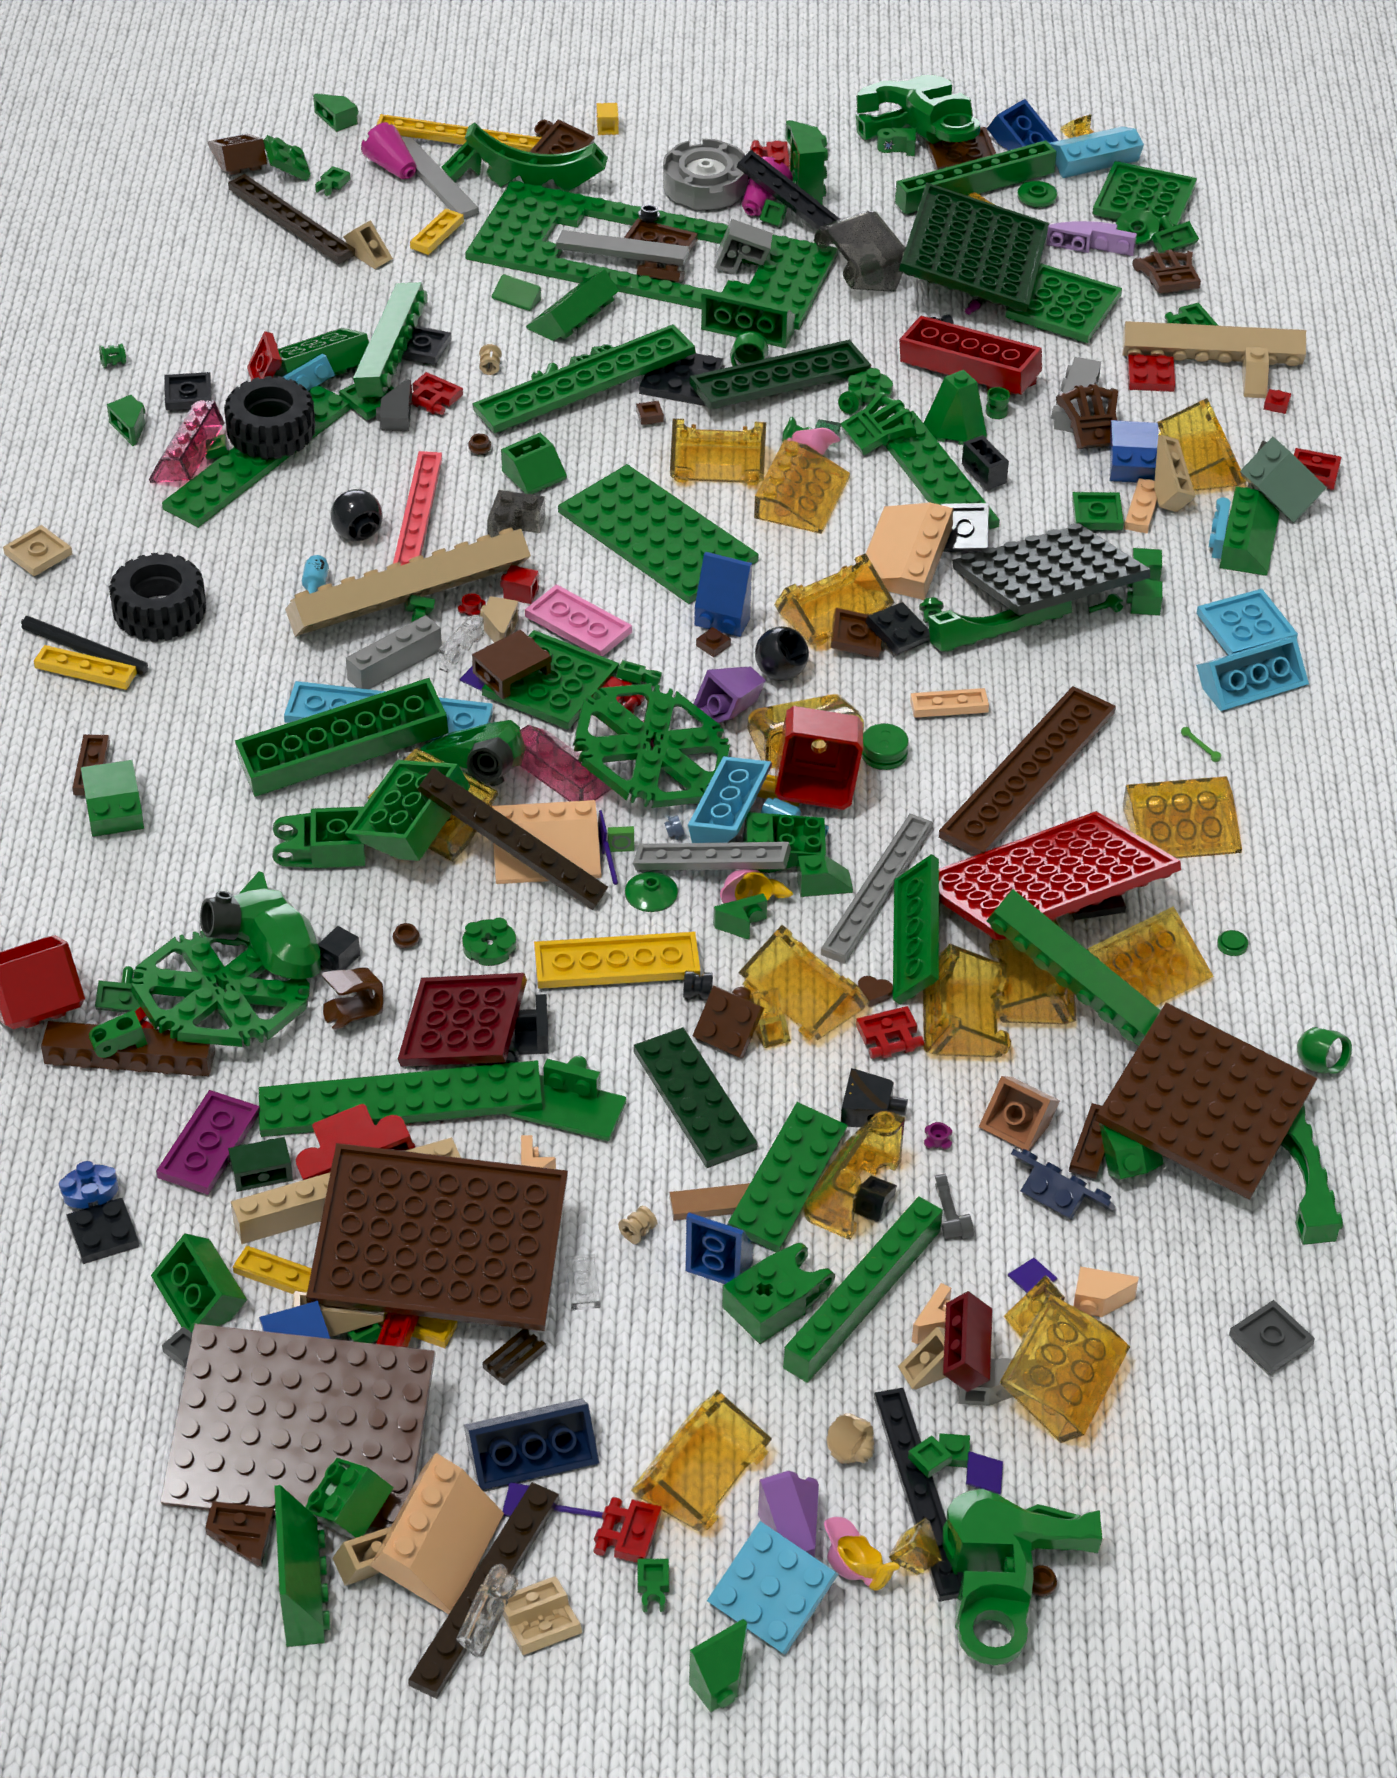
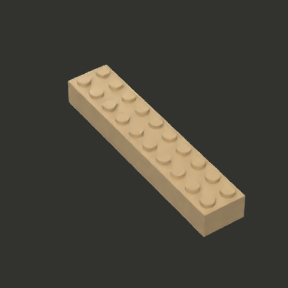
[285,528,531,637]

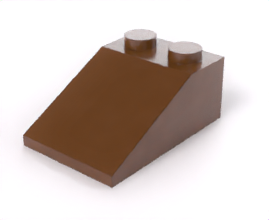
[207,134,268,175]

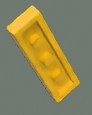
[34,645,137,690]

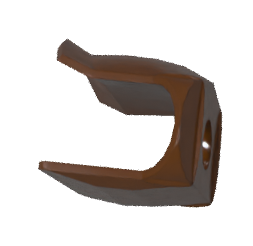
[322,967,383,1030]

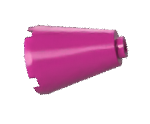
[361,122,417,179]
[742,157,793,216]

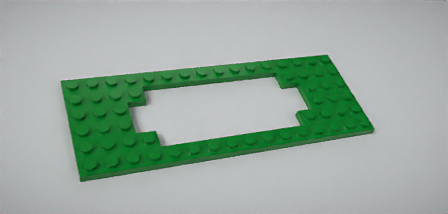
[465,181,838,330]

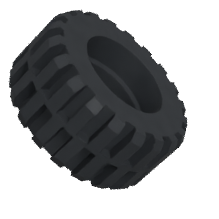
[224,376,316,459]
[109,553,206,642]

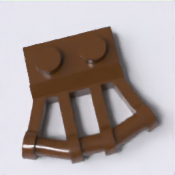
[1132,249,1201,294]
[1056,384,1118,449]

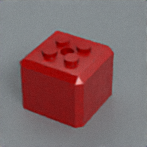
[774,706,863,810]
[0,935,85,1029]

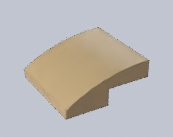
[497,1576,582,1655]

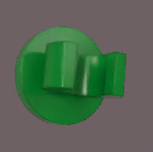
[838,391,862,414]
[919,597,944,623]

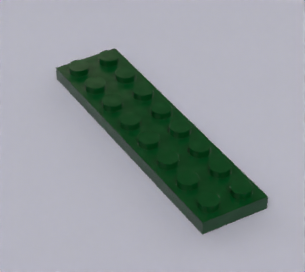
[689,339,871,410]

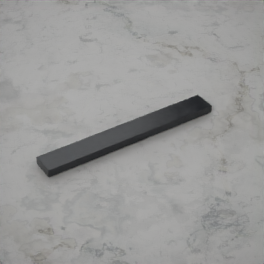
[874,1388,964,1602]

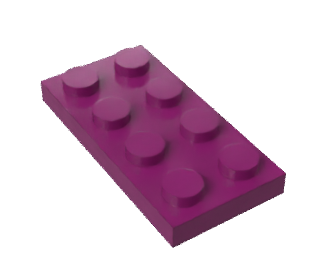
[156,1090,260,1195]

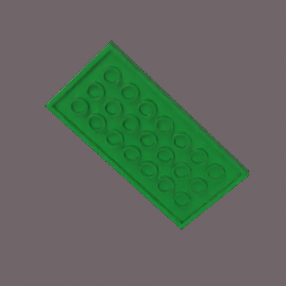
[558,464,759,604]

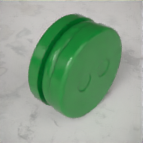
[862,723,909,770]

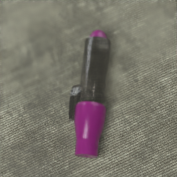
[965,297,988,315]

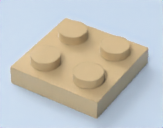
[3,525,72,576]

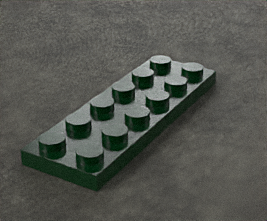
[634,1027,758,1169]

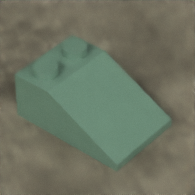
[1240,436,1327,523]

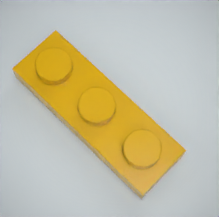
[410,208,464,255]

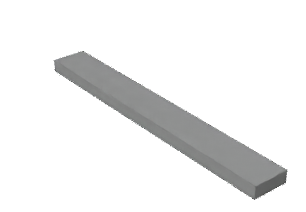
[401,136,479,219]
[821,814,933,964]

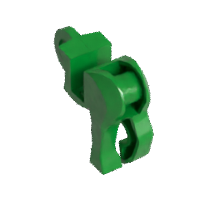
[856,75,980,144]
[943,1489,1102,1666]

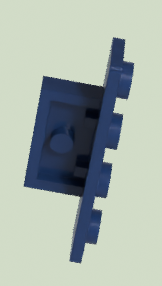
[1011,1149,1115,1220]

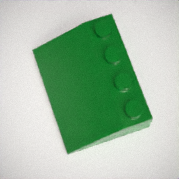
[275,328,369,377]
[345,760,471,861]
[274,1485,331,1647]

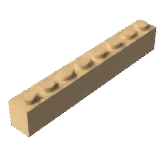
[1122,321,1306,366]
[231,1137,461,1244]

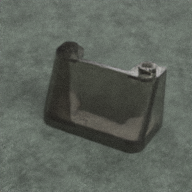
[813,210,905,292]

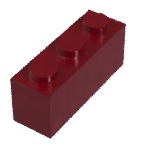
[943,1291,992,1392]

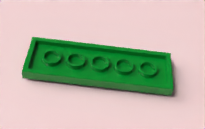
[893,854,939,1005]
[727,1102,848,1252]

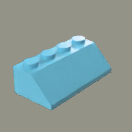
[1049,126,1144,178]
[1196,636,1309,711]
[688,756,772,843]

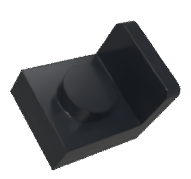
[853,1175,897,1222]

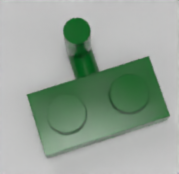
[1151,216,1199,253]
[95,966,154,1013]

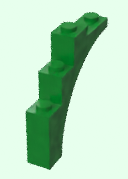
[465,122,608,192]

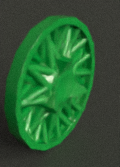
[1018,181,1057,207]

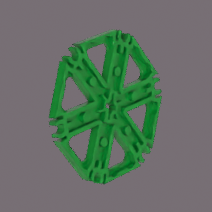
[573,683,730,808]
[131,931,310,1047]

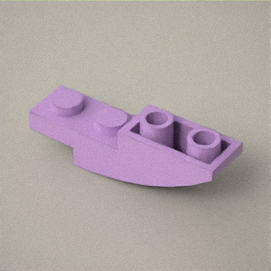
[1046,221,1137,256]

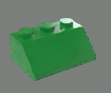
[790,129,828,205]
[151,1233,247,1333]

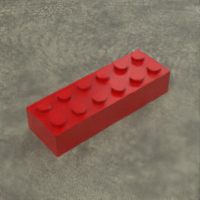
[899,315,1042,395]

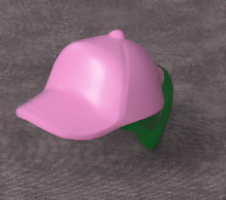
[782,417,841,459]

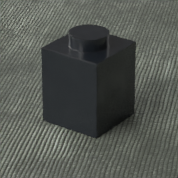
[318,926,360,971]

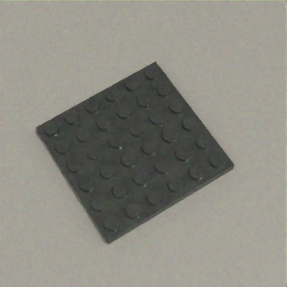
[952,523,1150,616]

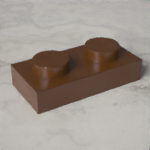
[637,261,685,282]

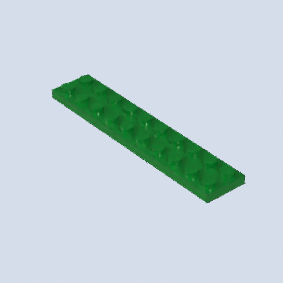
[472,324,696,434]
[162,385,352,528]
[259,1060,543,1137]

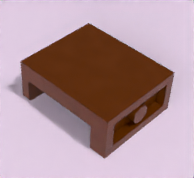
[472,629,552,700]

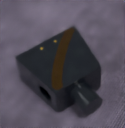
[841,1068,908,1128]

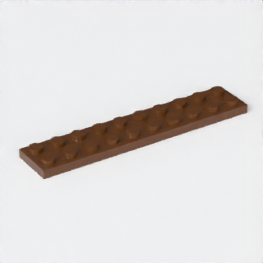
[939,686,1116,855]

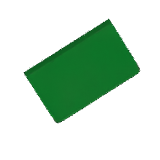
[492,274,541,311]

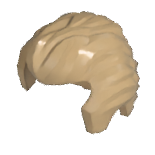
[827,1413,875,1464]

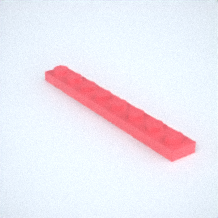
[393,451,442,565]

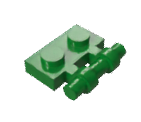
[1164,302,1219,326]

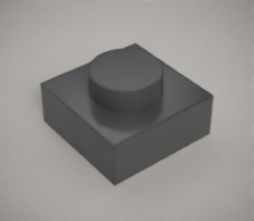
[162,1327,193,1368]

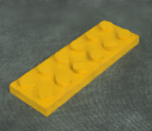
[534,932,701,989]

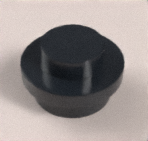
[638,205,660,223]

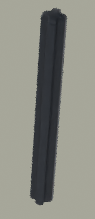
[21,616,149,676]

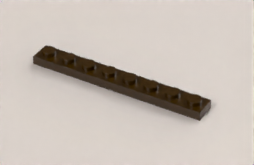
[228,174,355,264]
[417,767,608,910]
[408,1482,560,1699]

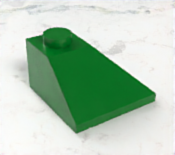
[1099,1123,1164,1179]
[689,1618,747,1713]

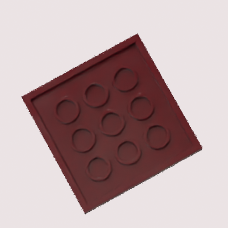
[398,973,527,1067]

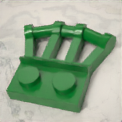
[840,392,916,456]

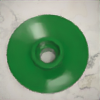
[1116,209,1159,244]
[625,872,678,912]

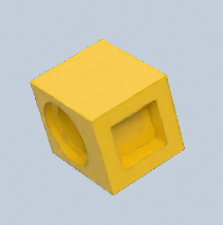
[596,103,619,135]

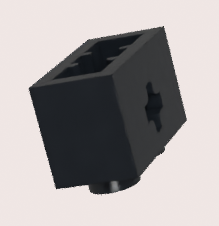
[962,435,1009,490]

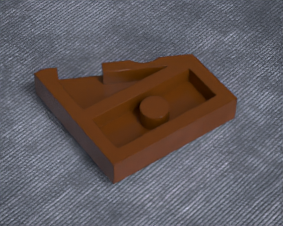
[205,1501,274,1566]

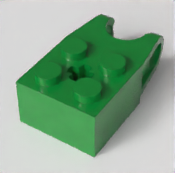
[272,806,365,868]
[722,1243,835,1344]

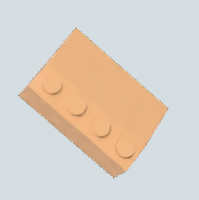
[855,503,953,600]
[491,800,601,884]
[370,1453,504,1614]

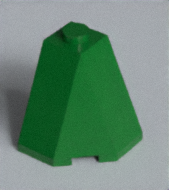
[924,370,987,445]

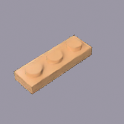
[1124,478,1157,534]
[910,688,989,718]

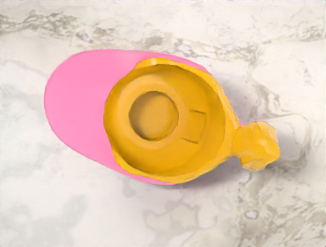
[720,869,793,903]
[824,1517,900,1591]

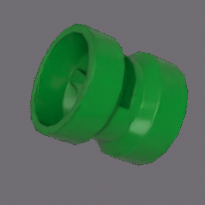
[985,387,1010,419]

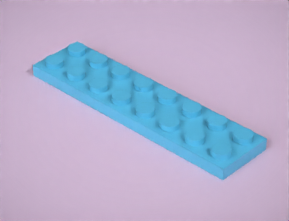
[284,681,493,740]

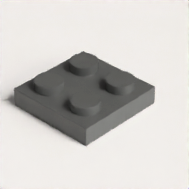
[1229,1300,1315,1374]

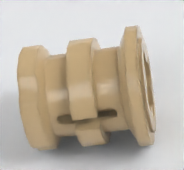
[479,344,502,375]
[618,1205,658,1244]

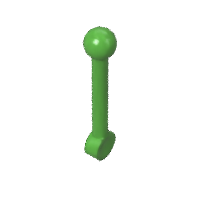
[1181,727,1221,762]

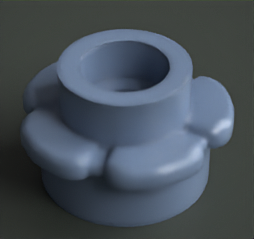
[664,815,685,840]

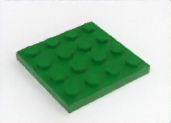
[1092,161,1197,230]
[1005,263,1122,343]
[482,630,619,730]

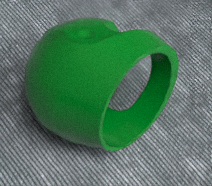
[730,331,768,366]
[1297,1027,1352,1074]

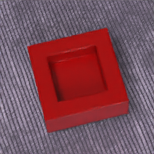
[1263,389,1292,414]

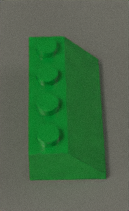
[526,269,619,341]
[701,291,795,348]
[1219,486,1280,576]

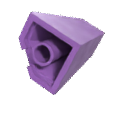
[693,666,766,723]
[758,1471,819,1558]

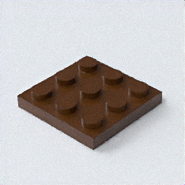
[924,127,996,170]

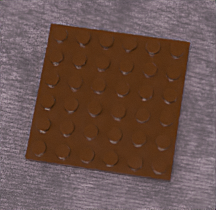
[1095,1002,1317,1200]

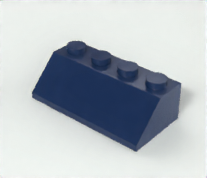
[464,1398,600,1490]

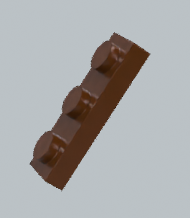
[72,734,110,796]
[1069,1103,1105,1179]

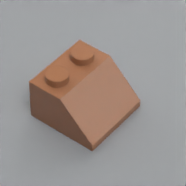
[979,1076,1060,1151]

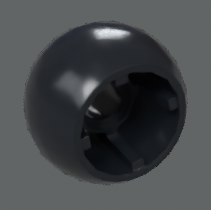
[330,489,383,541]
[755,626,809,681]

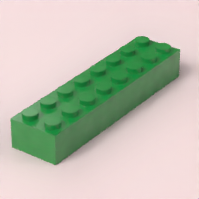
[235,678,449,797]

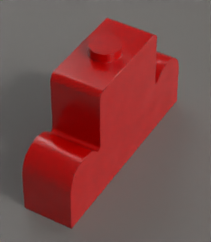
[296,1104,414,1180]

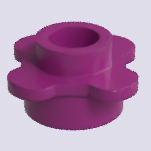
[924,1122,952,1149]

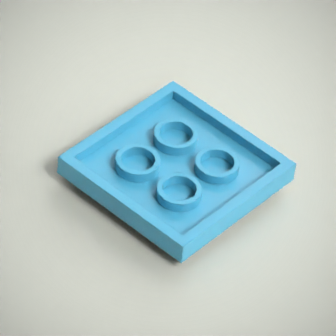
[1196,589,1298,655]
[707,1521,839,1655]

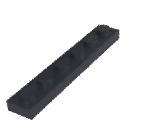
[737,150,852,245]

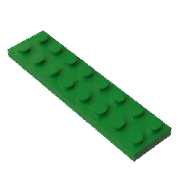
[878,411,1000,530]

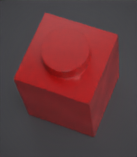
[500,565,539,604]

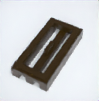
[483,1329,546,1385]

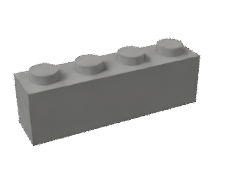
[1051,357,1102,433]
[346,615,442,689]

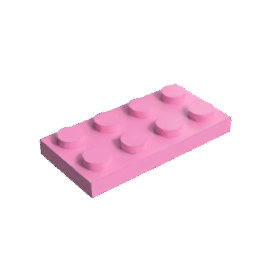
[525,584,632,657]

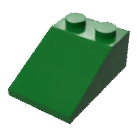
[81,760,144,837]

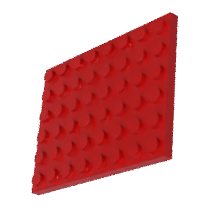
[939,811,1182,940]

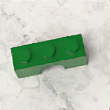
[1126,548,1163,616]

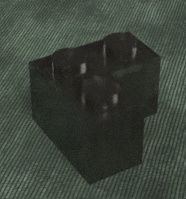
[487,490,545,538]

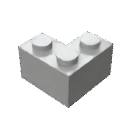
[714,219,773,275]

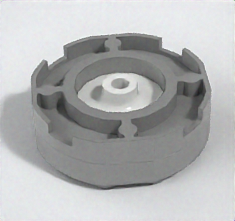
[663,139,748,211]

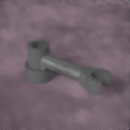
[934,1173,974,1239]

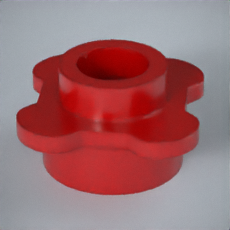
[458,593,486,616]

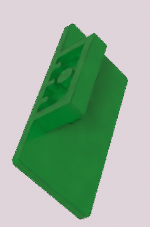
[504,1058,626,1141]

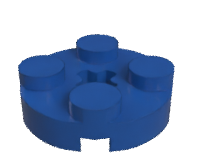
[59,1161,119,1209]

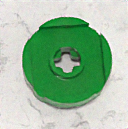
[848,368,893,404]
[462,918,516,966]

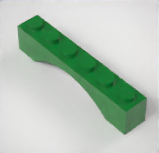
[928,601,1072,652]
[1281,1105,1343,1245]

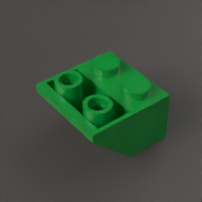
[501,432,567,496]
[305,1458,394,1539]

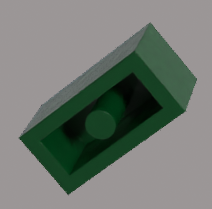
[228,1137,293,1192]

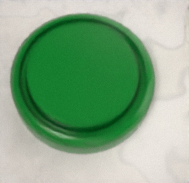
[1217,930,1248,956]

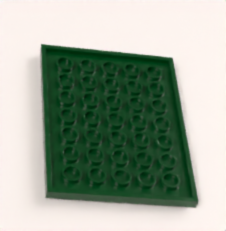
[898,183,1050,312]

